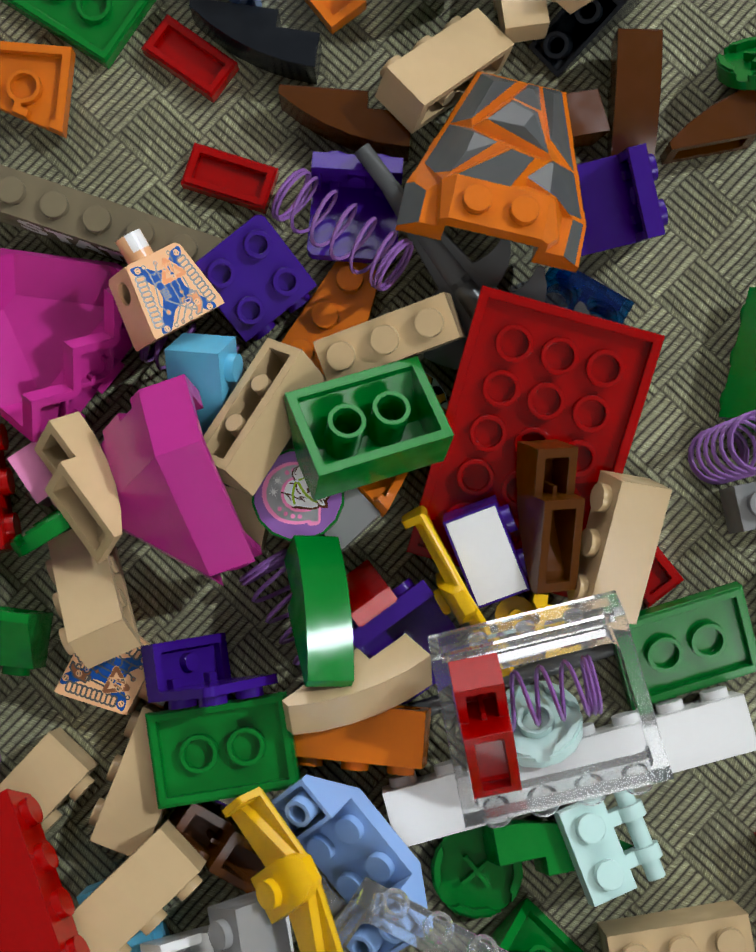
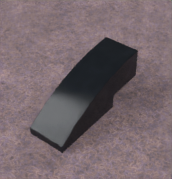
[189,0,322,85]

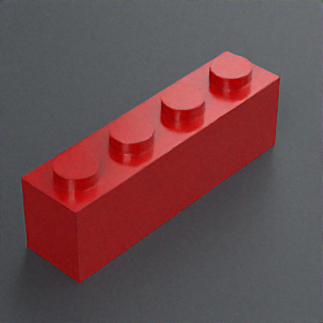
[0,789,90,952]

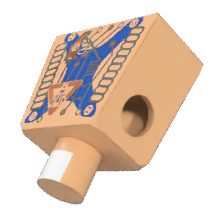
[109,229,225,352]
[54,635,168,715]

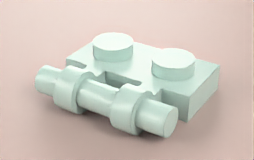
[553,782,666,907]

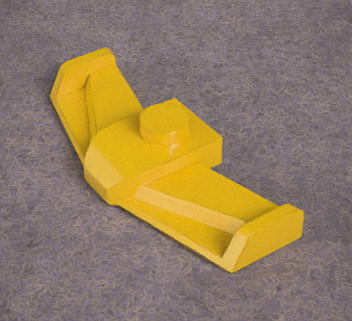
[401,506,514,677]
[222,787,344,952]

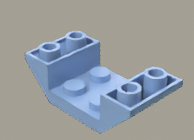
[271,775,431,952]

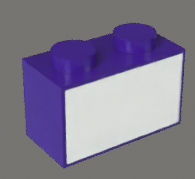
[443,495,530,608]

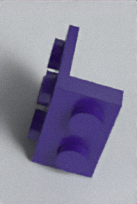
[577,143,668,256]
[307,151,404,264]
[195,215,317,342]
[352,578,472,705]
[141,632,278,710]

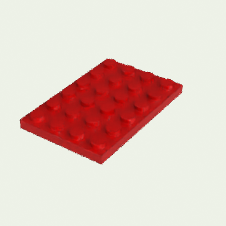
[407,285,665,598]

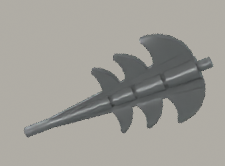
[354,143,590,403]

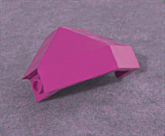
[0,248,133,443]
[100,374,263,586]

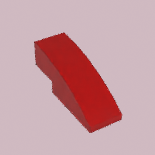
[448,652,522,799]

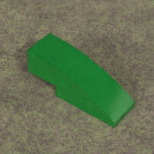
[284,535,354,687]
[482,819,633,876]

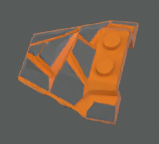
[395,71,586,273]

